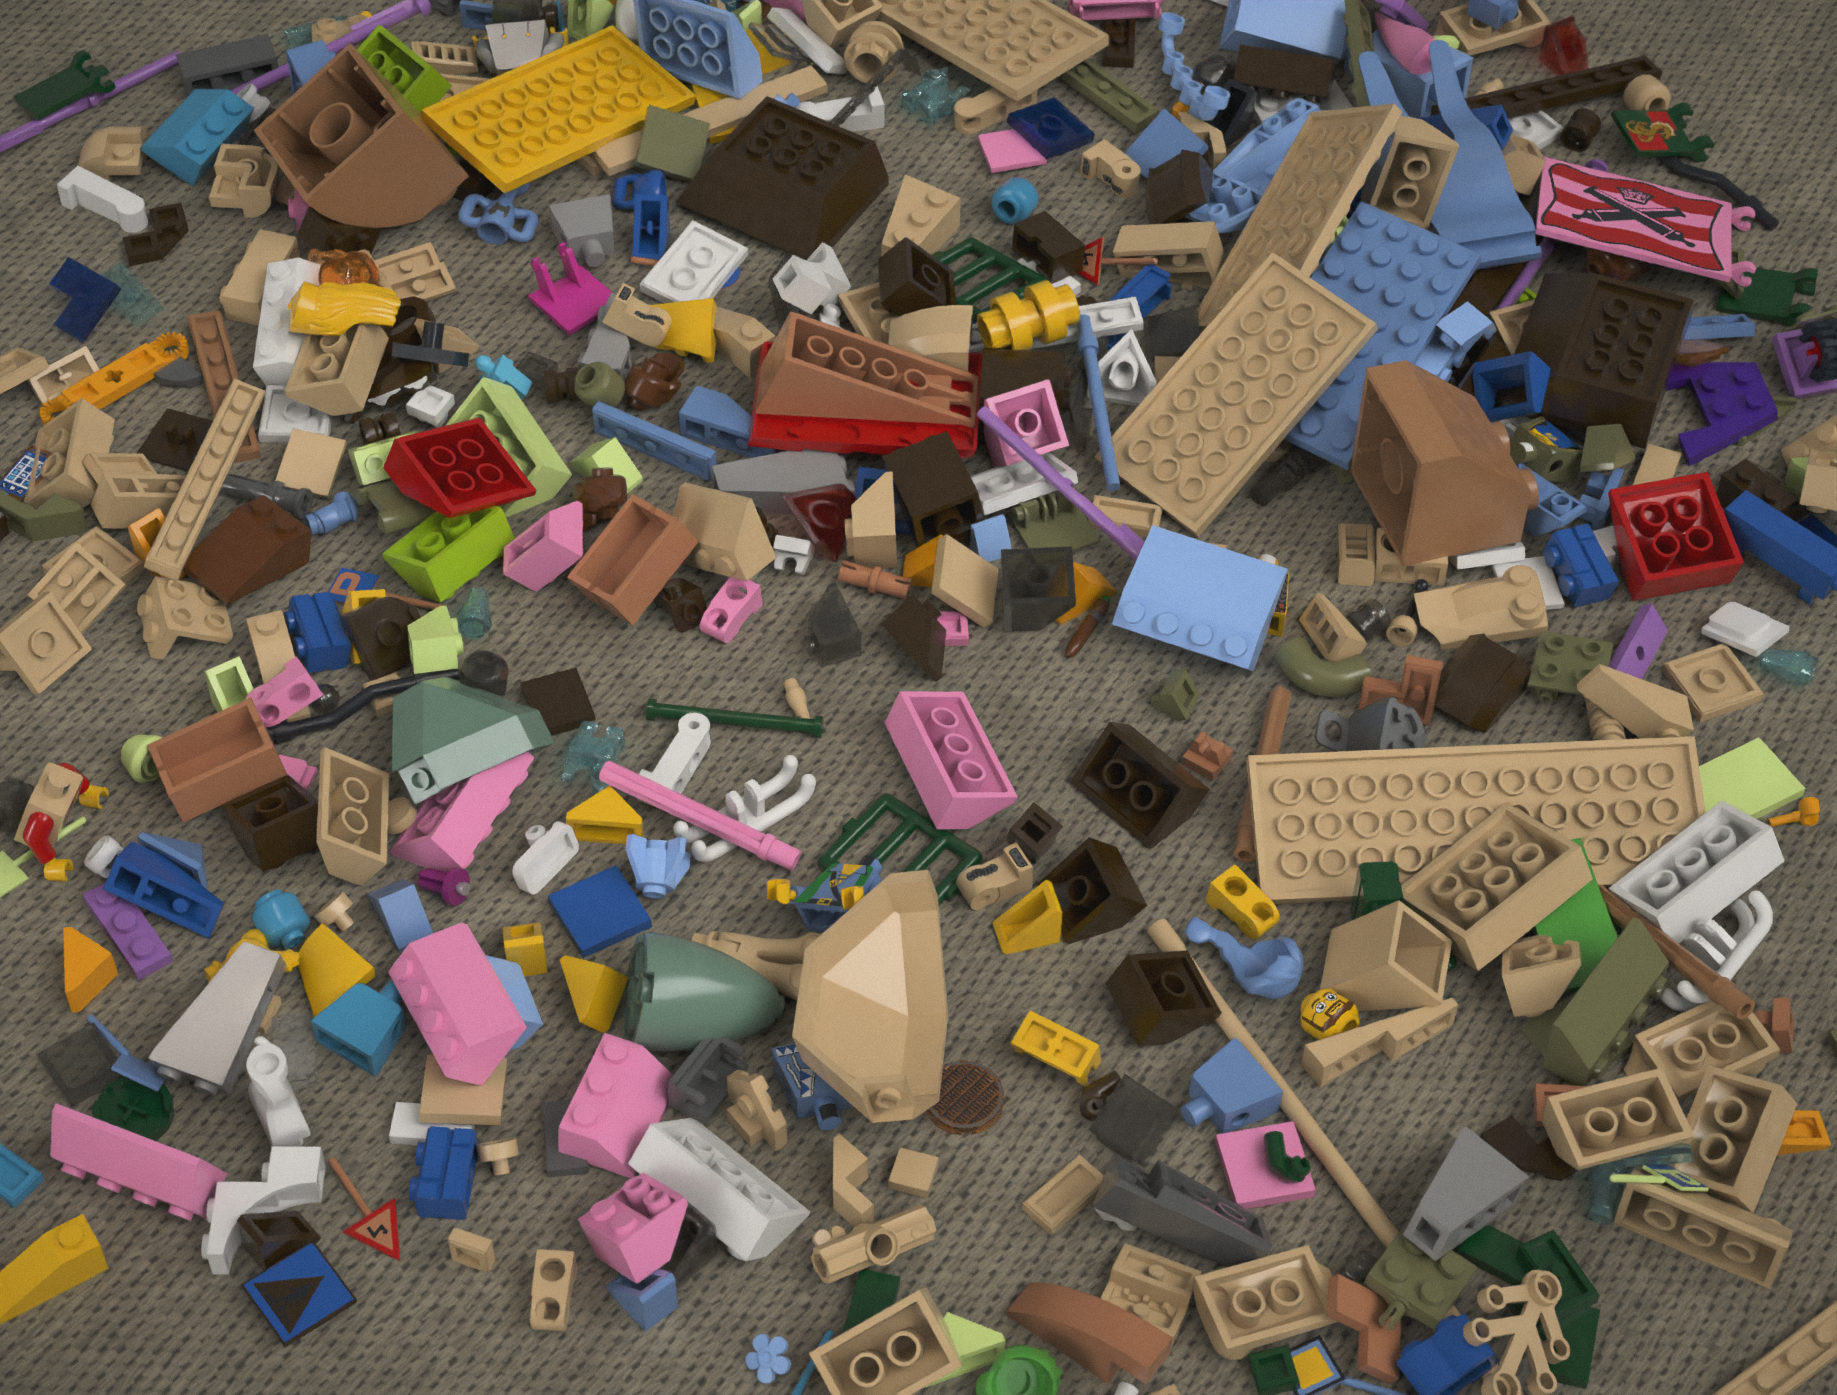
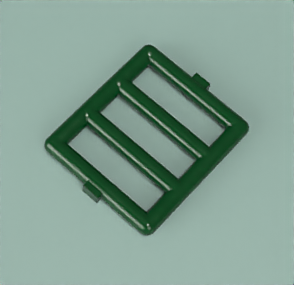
[931,237,1048,323]
[818,793,983,905]

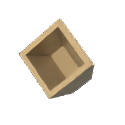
[1320,900,1452,1011]

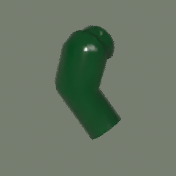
[1264,1131,1311,1183]

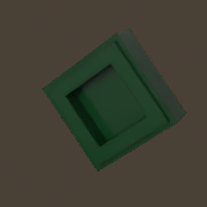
[1247,1345,1300,1395]

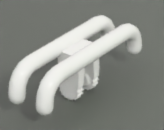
[673,755,816,862]
[1660,891,1773,1012]

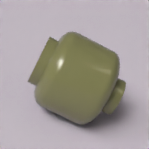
[574,361,625,408]

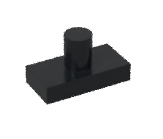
[391,321,469,367]

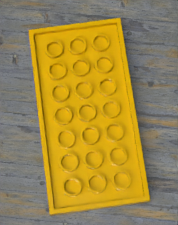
[421,25,696,194]

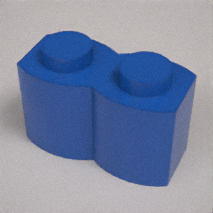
[1396,1313,1499,1395]

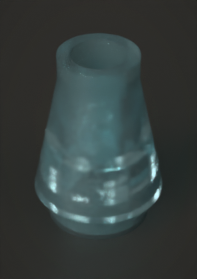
[456,588,492,639]
[1760,648,1818,686]
[1587,1161,1628,1225]

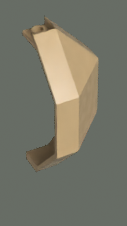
[792,870,948,1123]

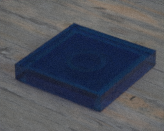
[1006,97,1095,159]

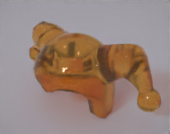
[308,248,383,287]

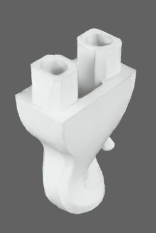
[246,1036,311,1147]

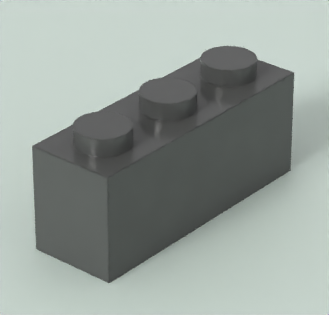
[176,34,278,97]

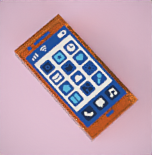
[0,445,52,503]

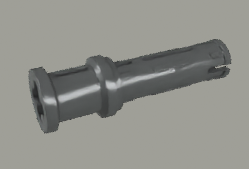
[220,473,313,519]

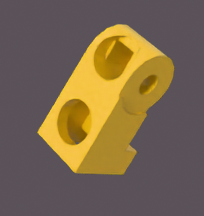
[1205,864,1280,940]

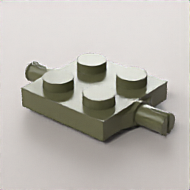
[1363,1221,1478,1330]

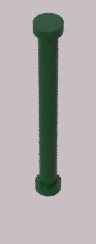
[646,698,824,738]

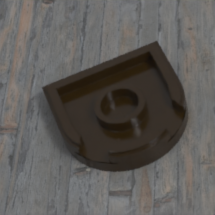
[340,597,421,681]

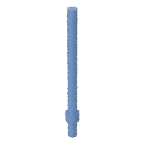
[1077,314,1120,491]

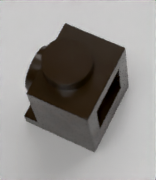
[1006,802,1063,864]

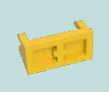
[1011,1011,1101,1086]

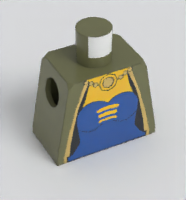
[1510,417,1583,483]

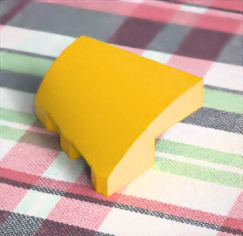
[650,298,717,363]
[298,923,376,1017]

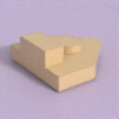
[726,1069,787,1151]

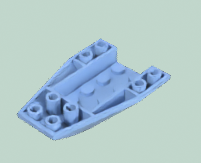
[1184,97,1320,233]

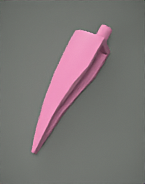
[1374,11,1435,75]

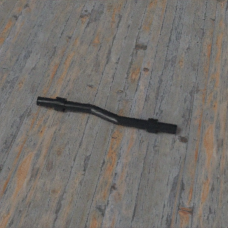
[1655,156,1780,231]
[266,669,460,744]

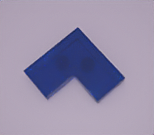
[49,257,122,343]

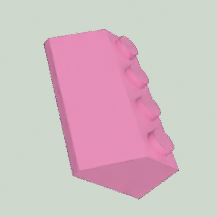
[885,691,1018,829]
[389,752,534,873]
[388,923,527,1086]
[50,1103,227,1221]

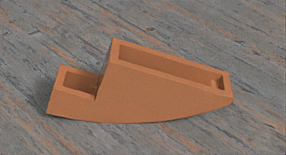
[1006,1282,1173,1384]

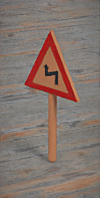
[1079,237,1158,285]
[329,1157,401,1262]

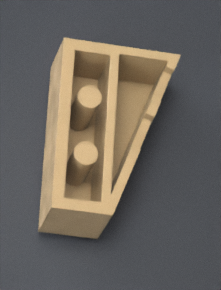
[881,174,961,257]
[1113,221,1226,290]

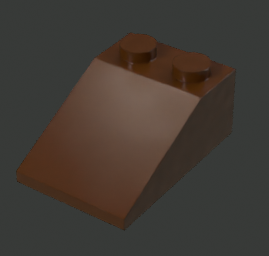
[183,495,312,605]

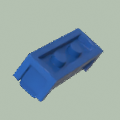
[1097,265,1172,351]

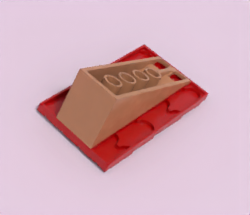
[748,311,983,459]

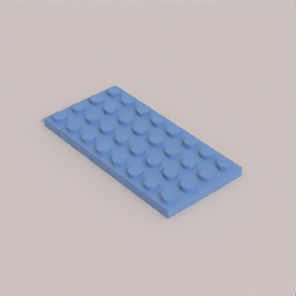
[1283,201,1481,470]

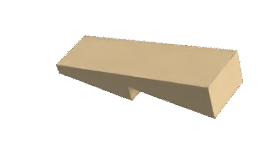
[1301,998,1458,1088]

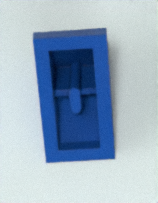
[632,194,670,260]

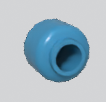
[991,177,1038,225]
[252,889,310,949]

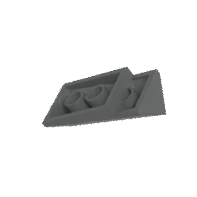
[1092,1153,1272,1267]

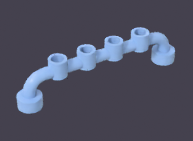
[1158,12,1230,121]

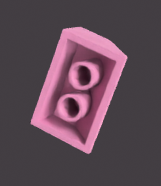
[558,1033,673,1178]

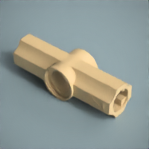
[811,1205,936,1284]

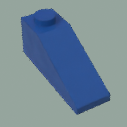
[104,841,224,938]

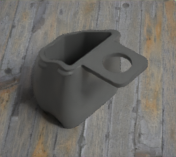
[1314,697,1427,752]

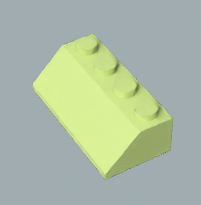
[445,377,572,517]

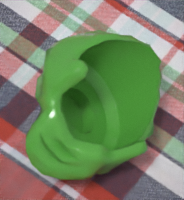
[976,1344,1064,1395]

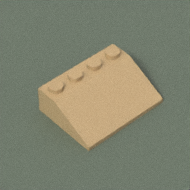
[1401,802,1593,971]

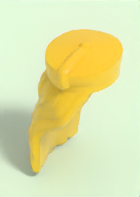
[288,281,401,336]

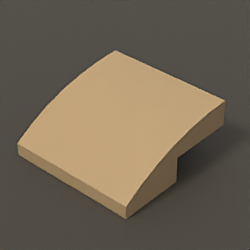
[371,242,456,302]
[27,542,127,634]
[1101,1243,1202,1349]

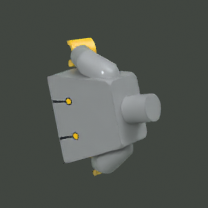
[472,20,569,76]

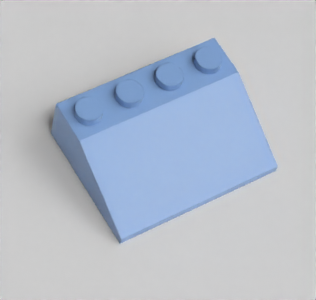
[633,0,763,99]
[1112,525,1288,672]

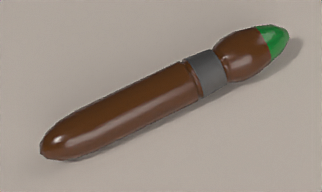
[1065,596,1110,658]

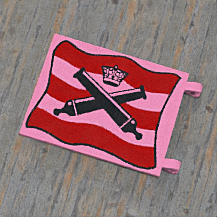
[1535,157,1756,287]

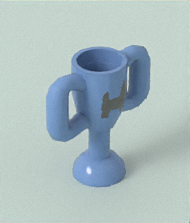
[458,182,539,245]

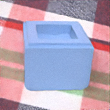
[970,514,1012,562]

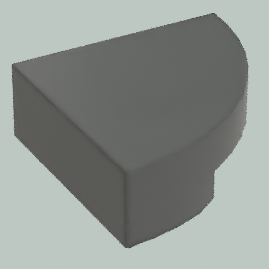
[154,357,203,388]

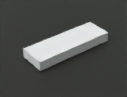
[767,7,847,74]

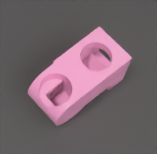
[700,577,763,644]
[246,656,323,727]

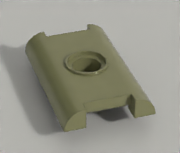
[352,480,436,534]

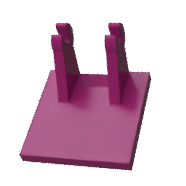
[528,242,612,335]

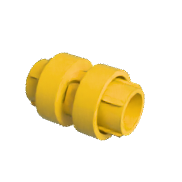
[977,280,1080,350]

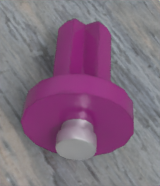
[417,867,470,906]

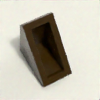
[237,1210,321,1270]

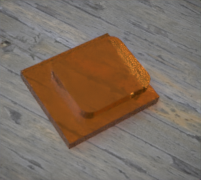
[1676,339,1729,366]

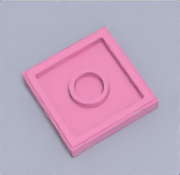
[1215,1121,1316,1209]

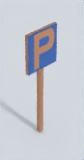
[328,568,443,610]

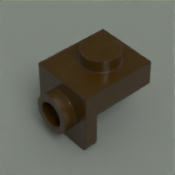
[654,578,707,633]

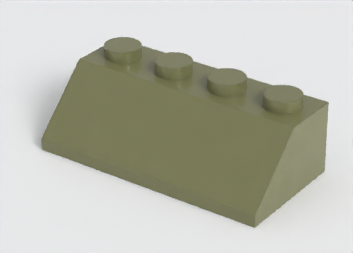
[1542,917,1669,1086]

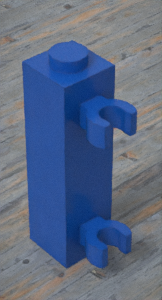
[1724,490,1837,604]

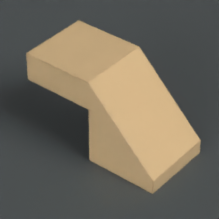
[1179,112,1227,171]
[833,1134,874,1227]

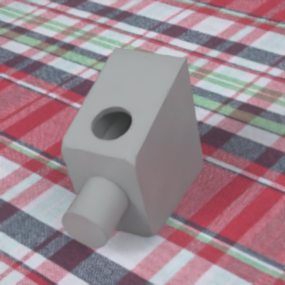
[549,194,615,267]

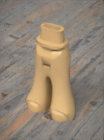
[691,931,821,1001]

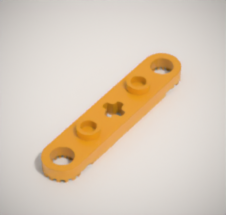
[39,332,189,426]

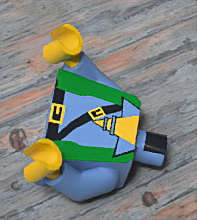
[767,855,882,933]

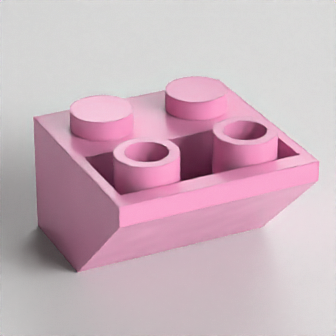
[503,501,583,592]
[578,1172,688,1284]

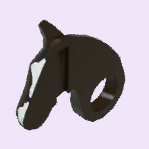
[344,296,436,424]

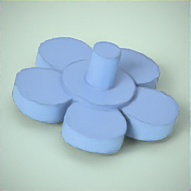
[746,1334,791,1383]

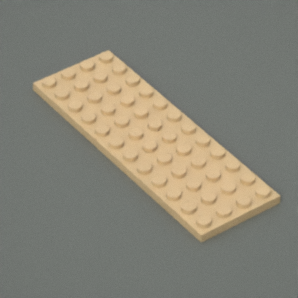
[1246,736,1705,904]

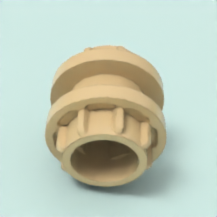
[844,21,903,84]

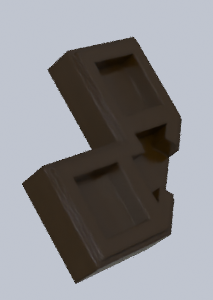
[122,203,189,266]
[1480,1115,1579,1181]

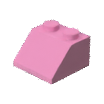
[984,379,1069,468]

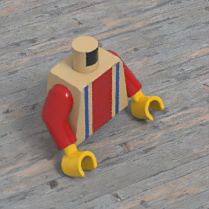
[14,762,109,882]

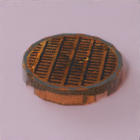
[926,1060,1004,1135]

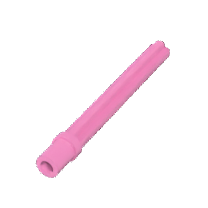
[599,761,802,871]

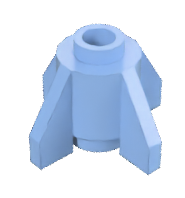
[626,834,691,899]

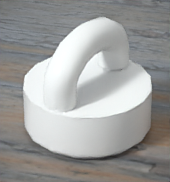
[84,835,123,878]

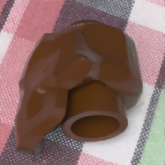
[1586,248,1649,282]
[624,353,684,411]
[573,467,627,532]

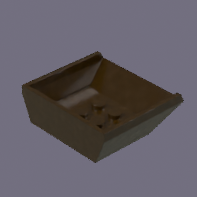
[676,96,889,260]
[1497,273,1694,449]

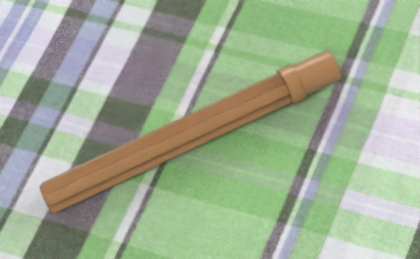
[1233,686,1292,862]
[1598,884,1755,1020]

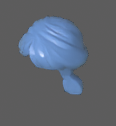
[1185,917,1304,1000]

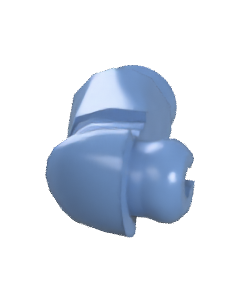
[304,491,359,535]

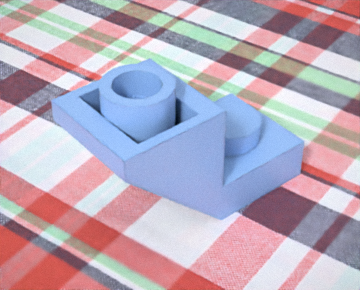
[1436,301,1497,353]

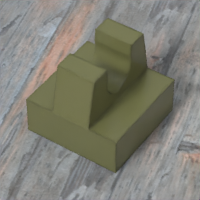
[1150,669,1200,721]

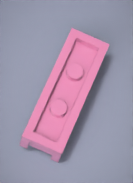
[1068,0,1164,21]

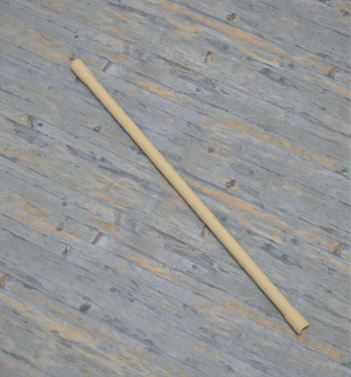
[1148,919,1524,1395]

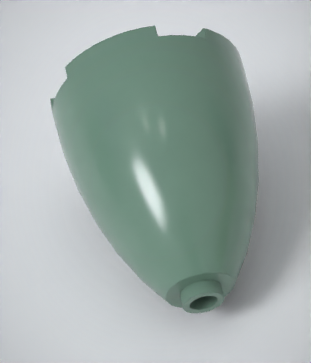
[623,932,784,1052]

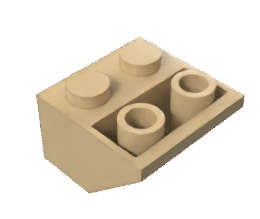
[1501,134,1546,196]

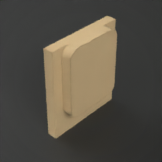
[275,428,347,499]

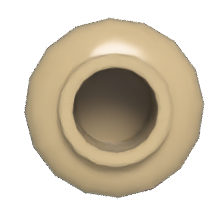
[1623,75,1671,110]

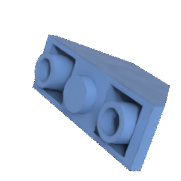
[1516,463,1587,537]

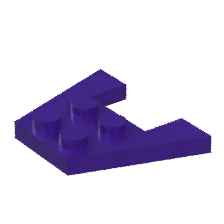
[1666,362,1778,467]

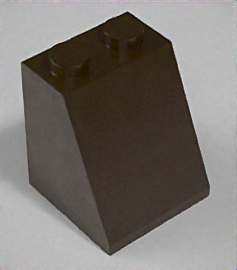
[978,348,1071,445]
[882,431,984,548]

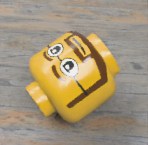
[1300,988,1360,1040]

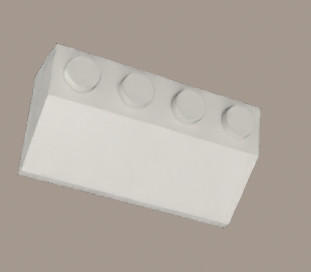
[253,257,346,386]
[1608,801,1784,944]
[628,1118,810,1261]

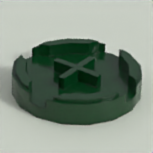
[92,1076,175,1141]

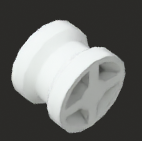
[236,83,270,123]

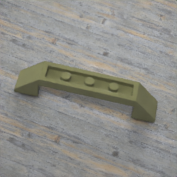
[0,489,87,542]

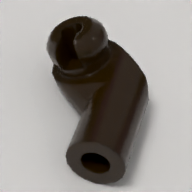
[1079,1070,1124,1121]

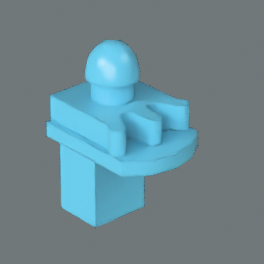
[475,355,532,399]

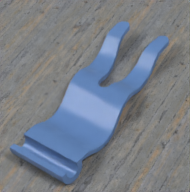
[1358,40,1542,270]

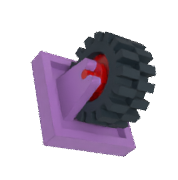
[1772,318,1837,399]

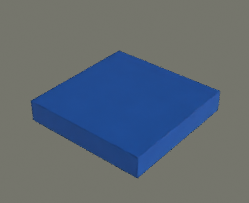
[548,865,652,958]

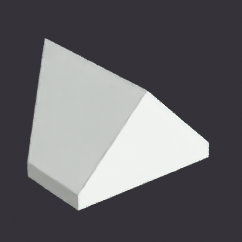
[1087,329,1157,406]

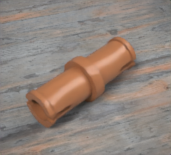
[838,560,913,600]

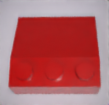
[383,417,537,518]
[1608,472,1744,601]

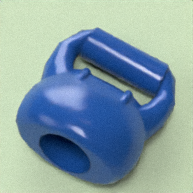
[612,170,667,210]

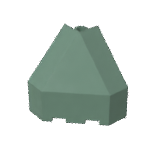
[392,677,555,805]

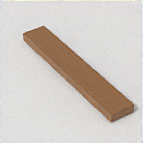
[187,310,261,463]

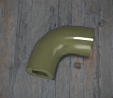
[1274,637,1373,698]

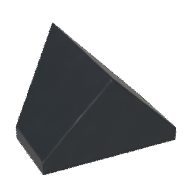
[1204,78,1257,148]

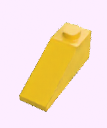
[0,1214,109,1325]

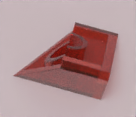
[1539,15,1590,76]
[782,483,857,562]

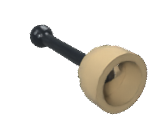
[1386,579,1428,647]

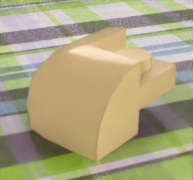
[78,126,149,182]
[209,144,279,218]

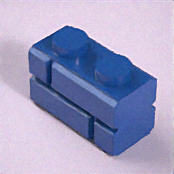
[1544,523,1619,608]
[283,592,352,673]
[409,1126,478,1220]

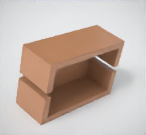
[567,494,698,625]
[147,697,287,823]

